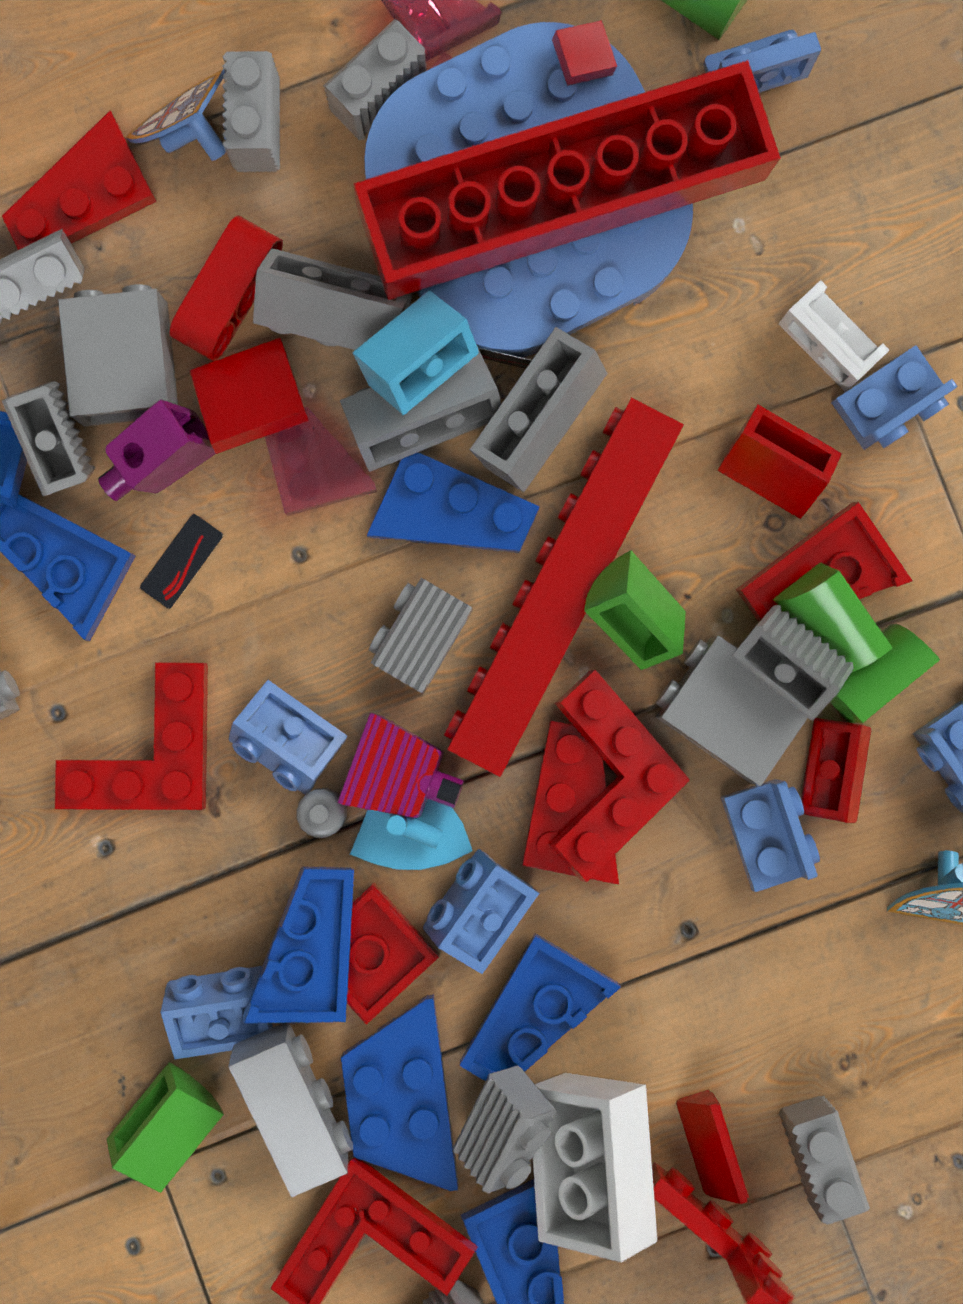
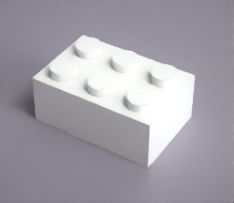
[533,1073,657,1262]

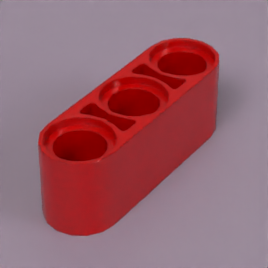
[169,215,283,361]

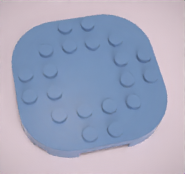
[364,22,693,357]

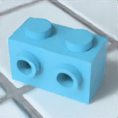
[352,290,479,416]

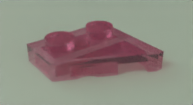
[381,0,502,62]
[265,407,377,516]

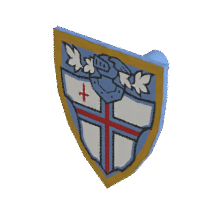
[125,69,226,161]

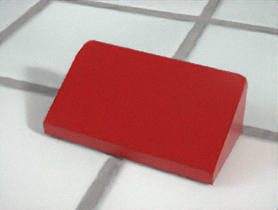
[801,718,871,823]
[676,1089,749,1204]

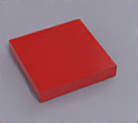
[189,338,309,454]
[347,883,440,1025]

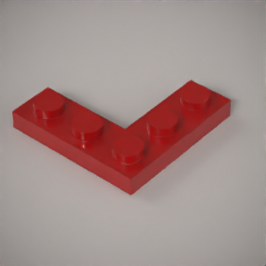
[55,662,208,810]
[549,670,690,882]
[270,1157,478,1304]
[652,1162,795,1304]

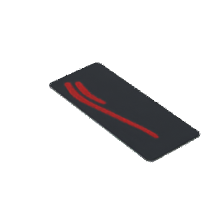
[478,348,532,369]
[140,514,223,609]

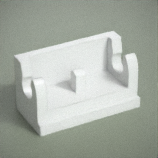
[779,280,889,392]

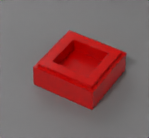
[552,20,617,86]

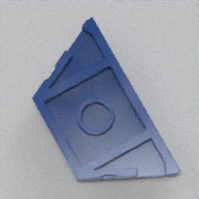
[341,994,458,1191]

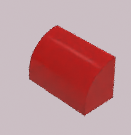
[717,404,842,519]

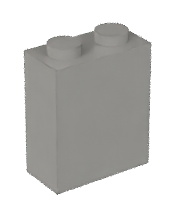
[58,284,178,426]
[656,635,808,786]

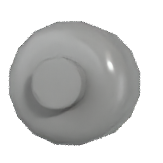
[296,788,347,838]

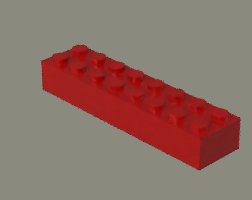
[354,60,781,300]

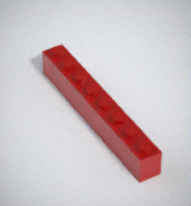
[444,397,684,777]

